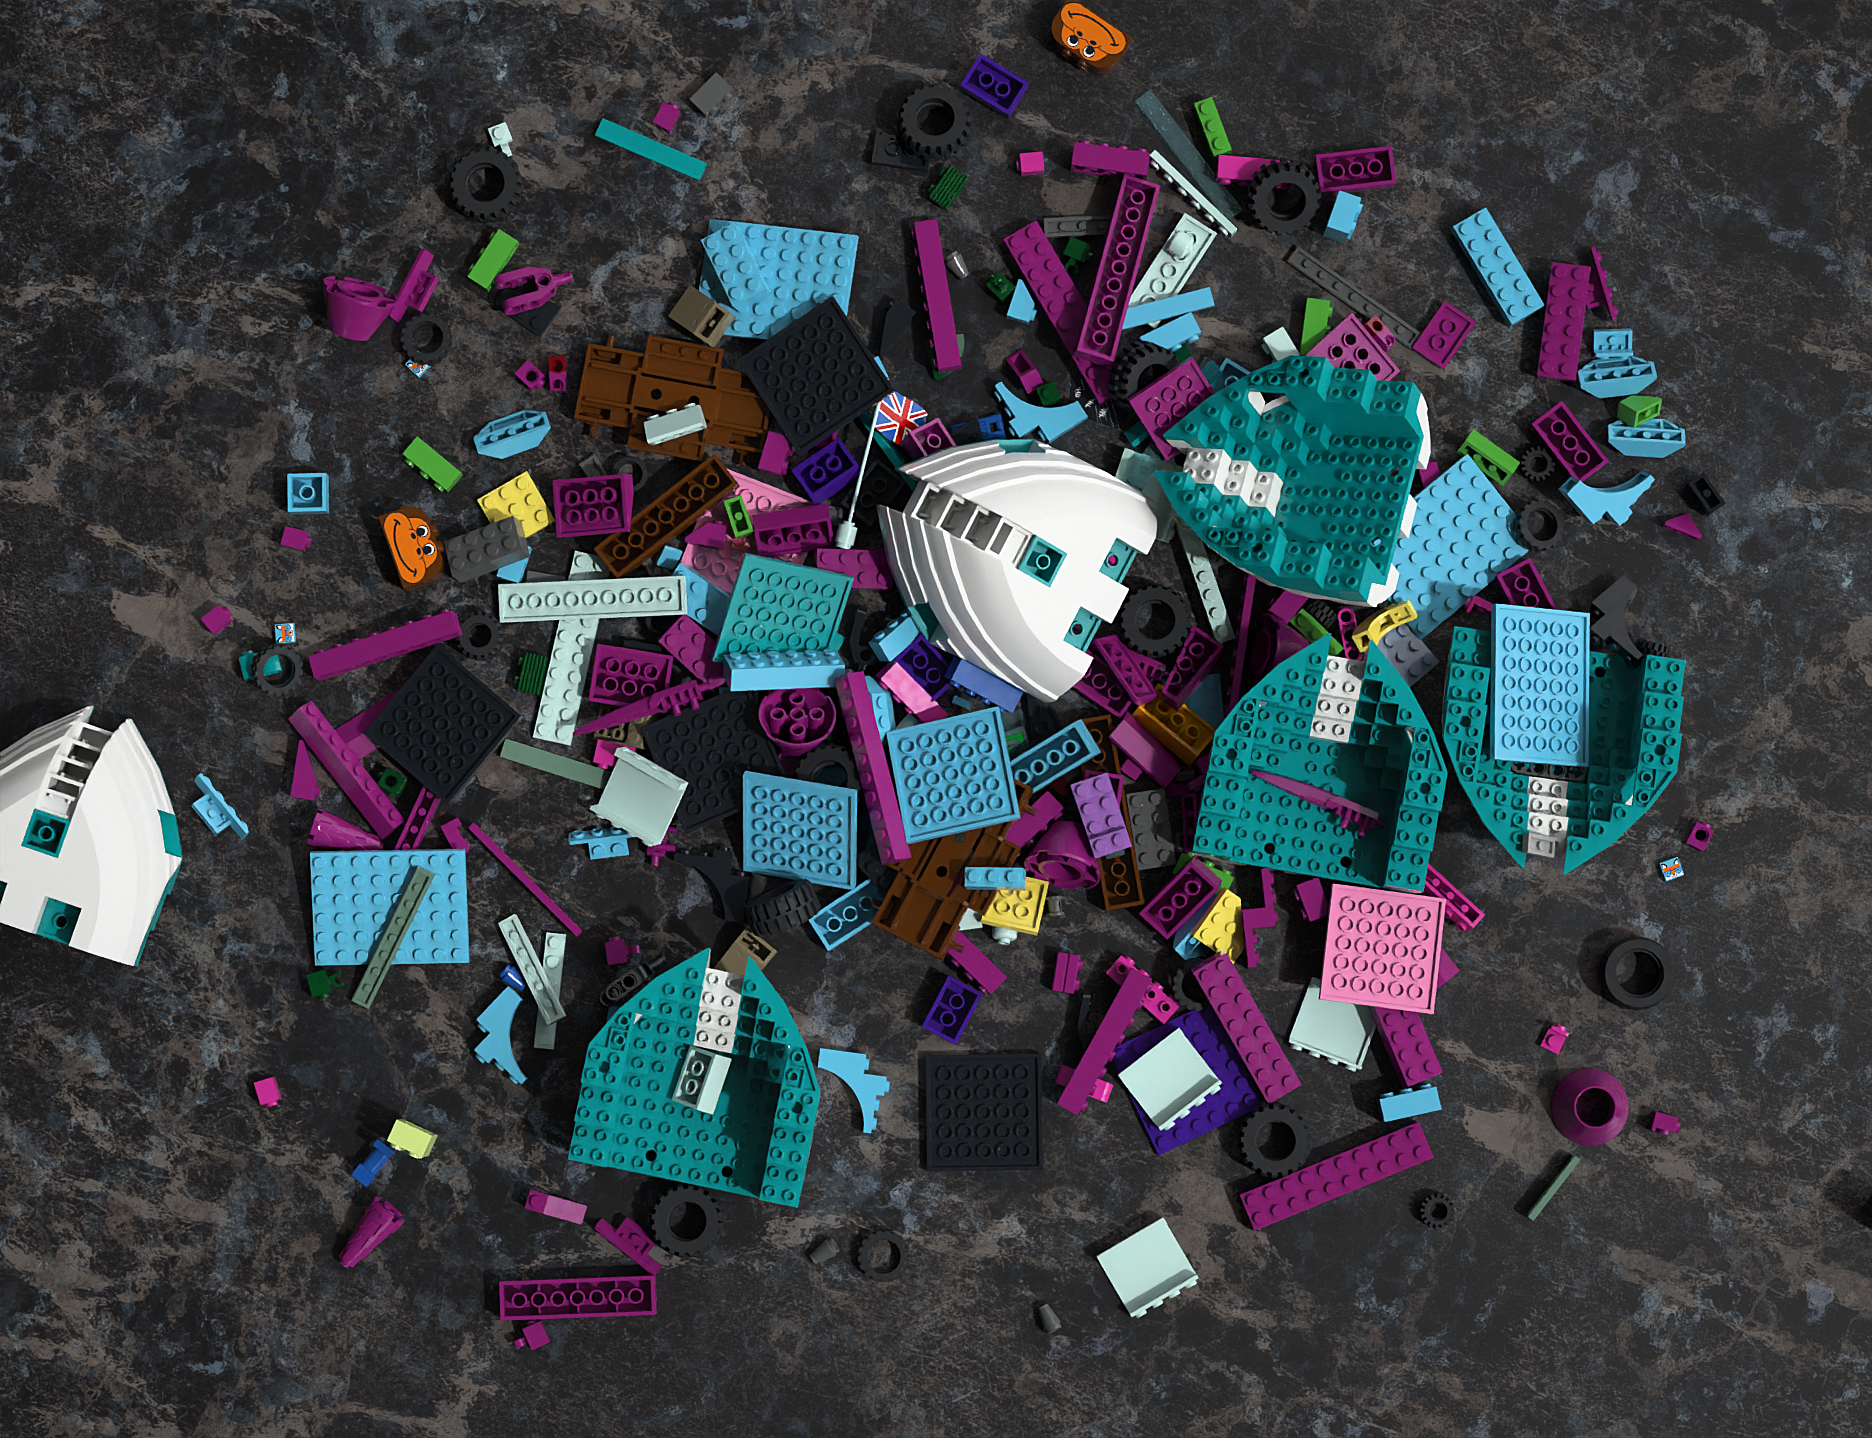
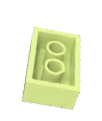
[387,1119,438,1159]

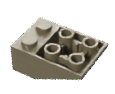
[668,285,735,347]
[593,703,661,752]
[714,927,777,976]

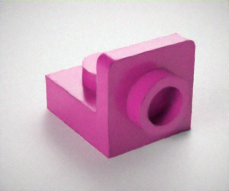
[1463,595,1492,615]
[1540,1024,1569,1055]

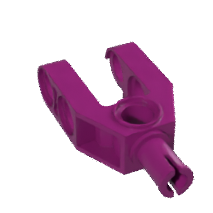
[493,266,573,315]

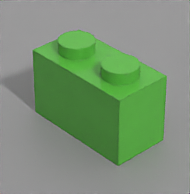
[723,495,755,540]

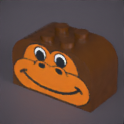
[1051,0,1133,76]
[379,506,446,592]

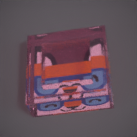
[730,539,750,560]

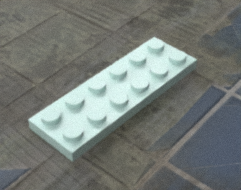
[1128,213,1217,329]

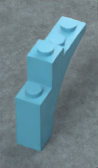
[994,382,1088,443]
[1558,470,1655,526]
[474,986,528,1084]
[818,1048,890,1133]

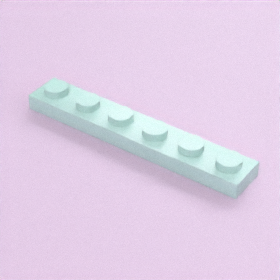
[1150,150,1237,237]
[498,914,566,1025]
[534,932,566,1049]

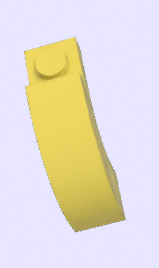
[1352,599,1418,652]

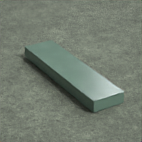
[1526,1155,1580,1221]

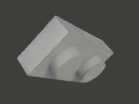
[1522,833,1556,858]

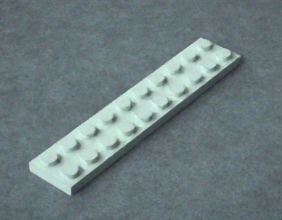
[533,551,610,746]
[498,576,688,623]

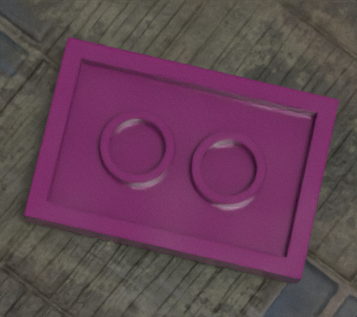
[1412,301,1476,370]

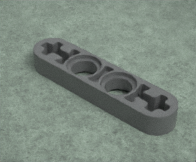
[1511,761,1586,782]

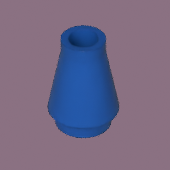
[499,964,527,992]

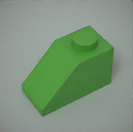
[1617,395,1662,428]

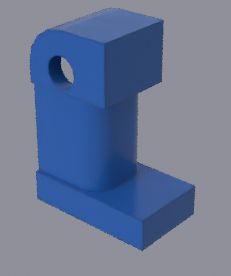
[351,1139,397,1187]

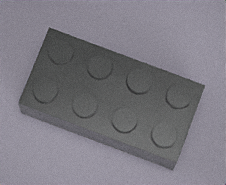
[444,516,530,583]
[1125,788,1176,871]

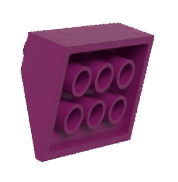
[553,474,634,538]
[588,644,674,713]

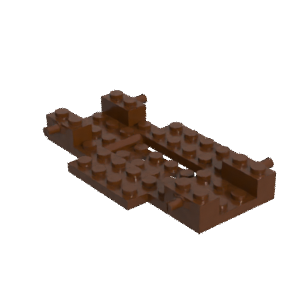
[574,335,771,466]
[870,778,1038,961]

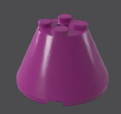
[759,688,836,757]

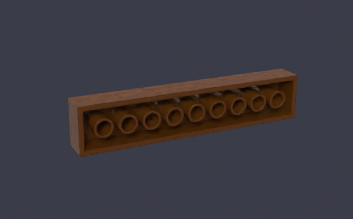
[1072,714,1144,911]

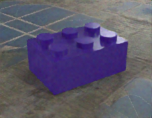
[960,53,1029,119]
[792,438,860,505]
[894,634,952,702]
[922,976,983,1045]

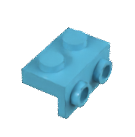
[1593,328,1633,359]

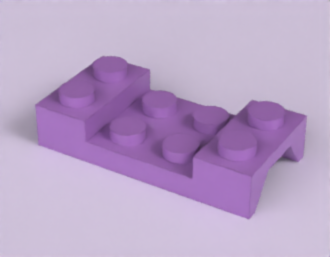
[1071,773,1132,859]

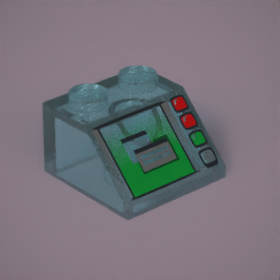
[1004,726,1031,760]

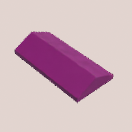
[1093,634,1159,706]
[335,689,400,761]
[1108,711,1182,788]

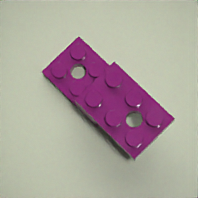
[1241,868,1278,969]

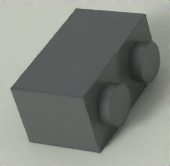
[689,72,733,118]

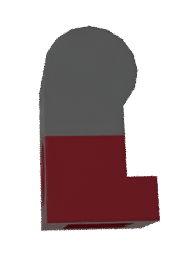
[1048,766,1080,798]

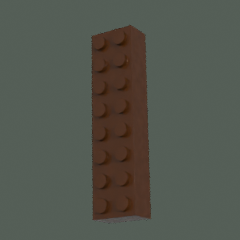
[594,454,740,579]

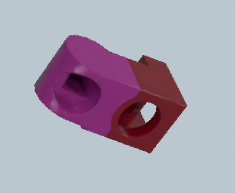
[1363,314,1396,353]
[548,356,567,392]

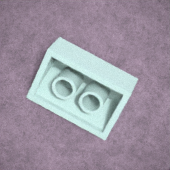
[644,403,707,445]
[672,1045,732,1114]

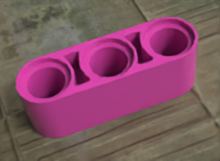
[1337,608,1362,661]
[1055,1065,1114,1103]

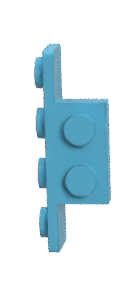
[191,773,249,840]
[569,826,632,860]

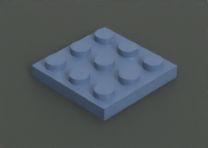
[1361,623,1439,687]

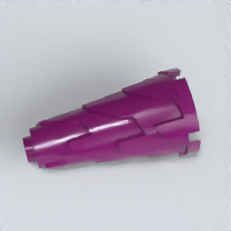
[306,808,384,851]
[339,1196,405,1268]

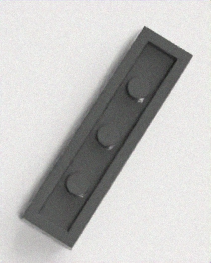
[1044,215,1110,238]

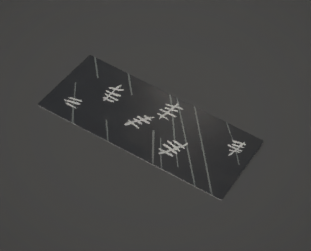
[1069,376,1129,430]

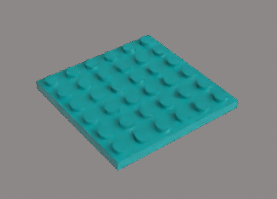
[711,553,854,663]

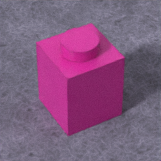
[1016,152,1044,176]
[254,1077,281,1107]

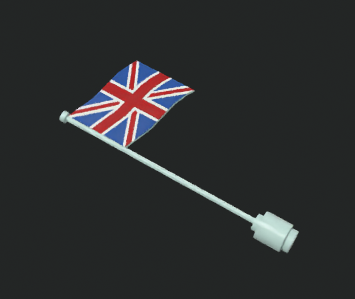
[835,379,927,549]

